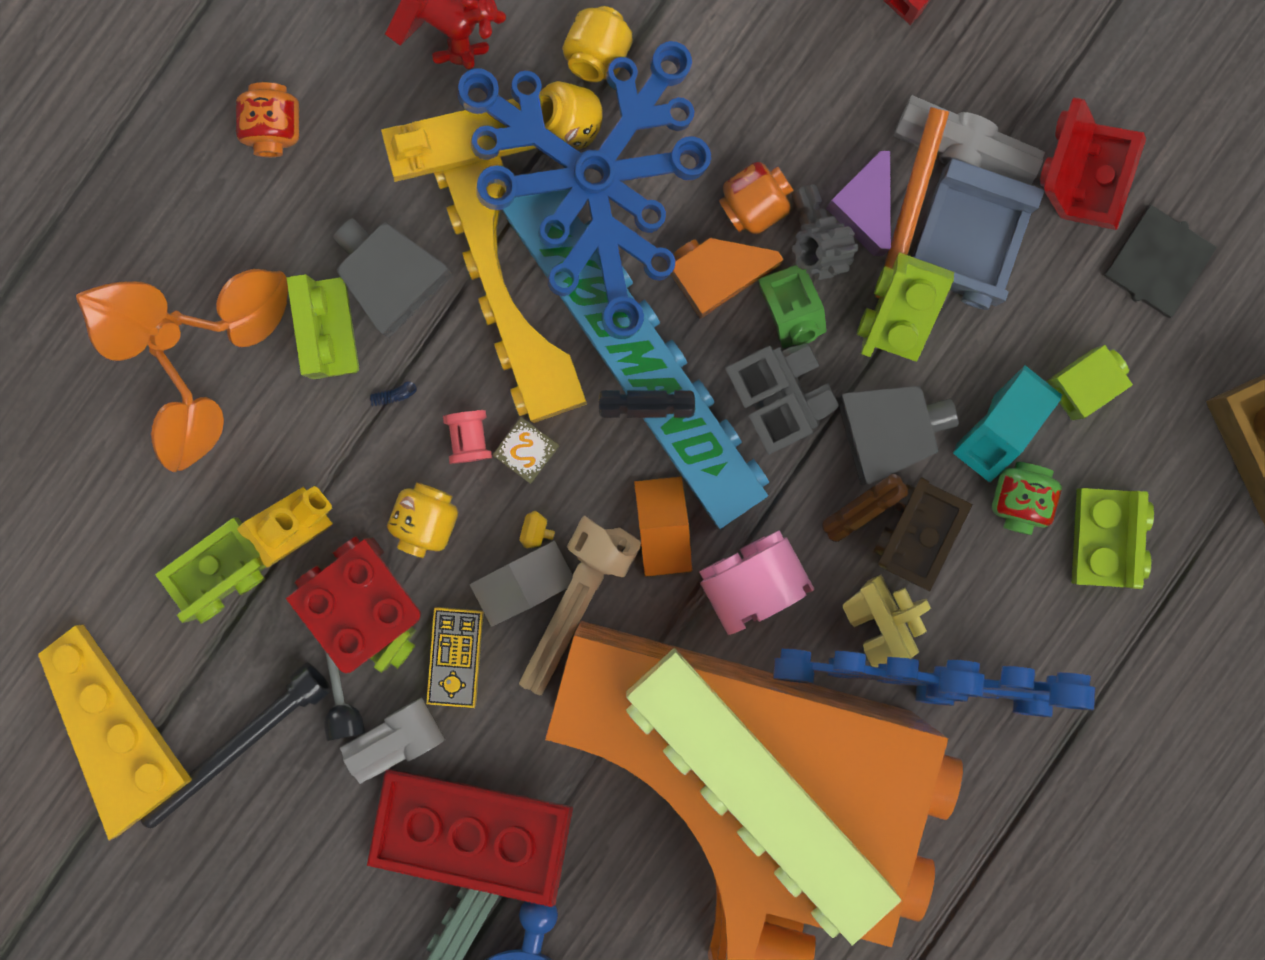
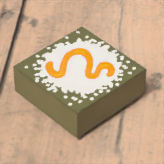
[493,417,560,484]

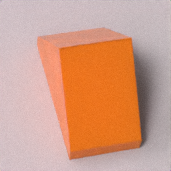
[634,476,692,577]

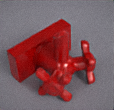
[385,0,506,70]

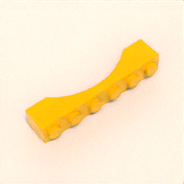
[434,156,587,423]

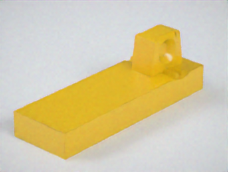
[381,99,536,182]

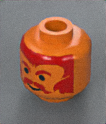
[236,82,299,157]
[719,162,794,235]

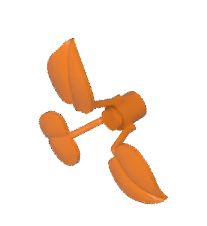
[76,269,288,472]

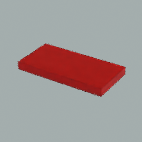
[367,769,573,907]

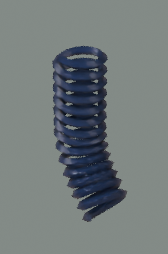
[370,381,417,406]

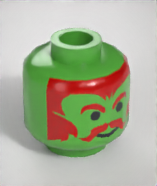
[992,461,1062,535]

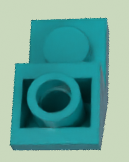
[953,365,1062,482]

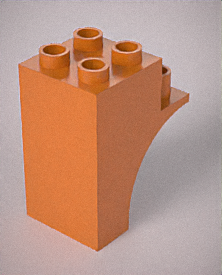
[545,621,963,960]

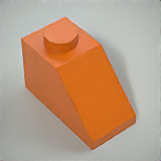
[670,238,783,319]

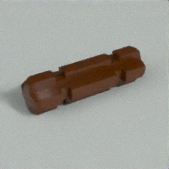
[822,474,908,542]

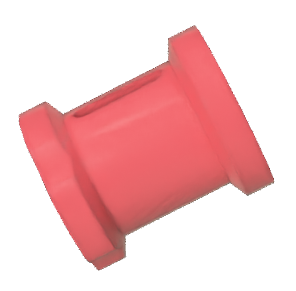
[443,410,492,464]

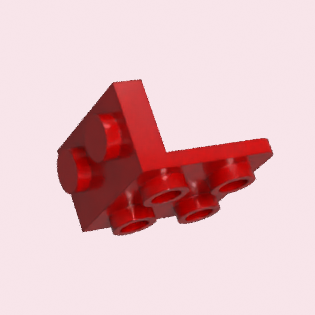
[1040,97,1146,230]
[285,536,421,673]

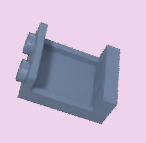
[912,158,1044,310]

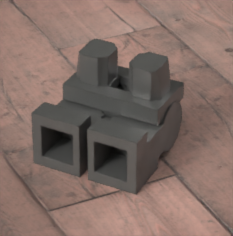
[725,343,840,455]

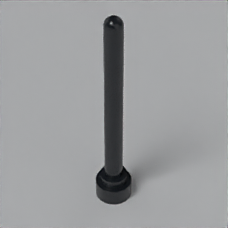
[141,663,331,828]

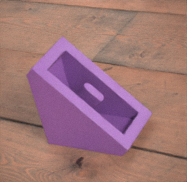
[826,151,891,256]

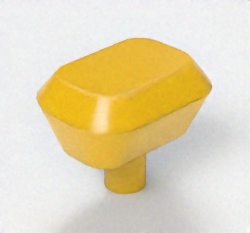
[520,511,555,548]

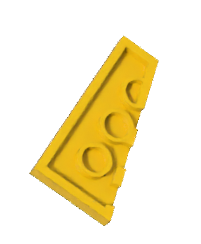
[38,625,192,840]

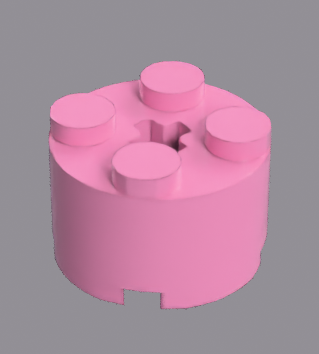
[699,530,814,635]

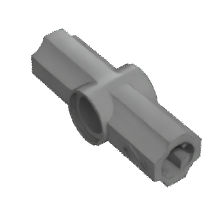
[893,95,1045,185]

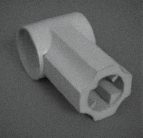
[340,697,445,784]

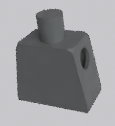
[333,218,453,338]
[836,386,958,485]

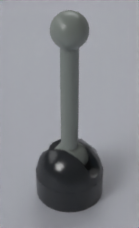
[324,651,365,741]

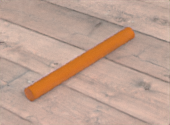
[875,107,949,298]

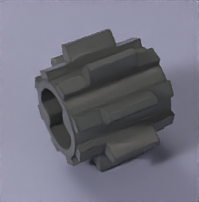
[792,216,858,280]

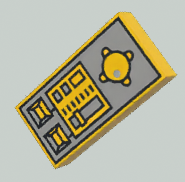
[426,607,484,708]

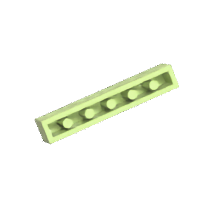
[626,648,902,946]

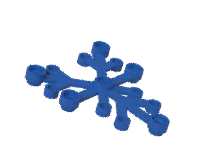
[458,41,711,339]
[773,649,1096,717]

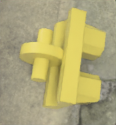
[843,575,931,667]

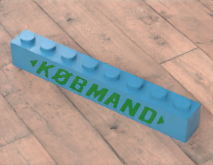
[501,189,769,529]

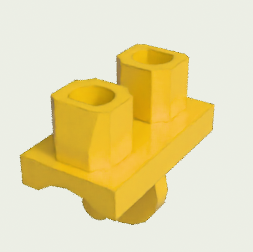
[237,486,333,568]

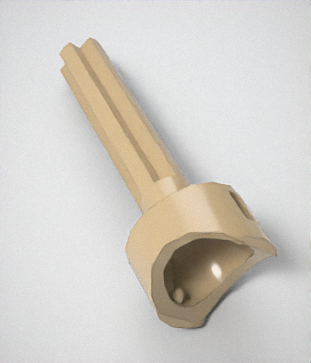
[519,515,641,695]

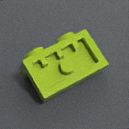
[857,252,954,362]
[286,274,359,379]
[1071,488,1154,589]

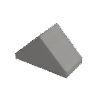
[470,541,573,627]

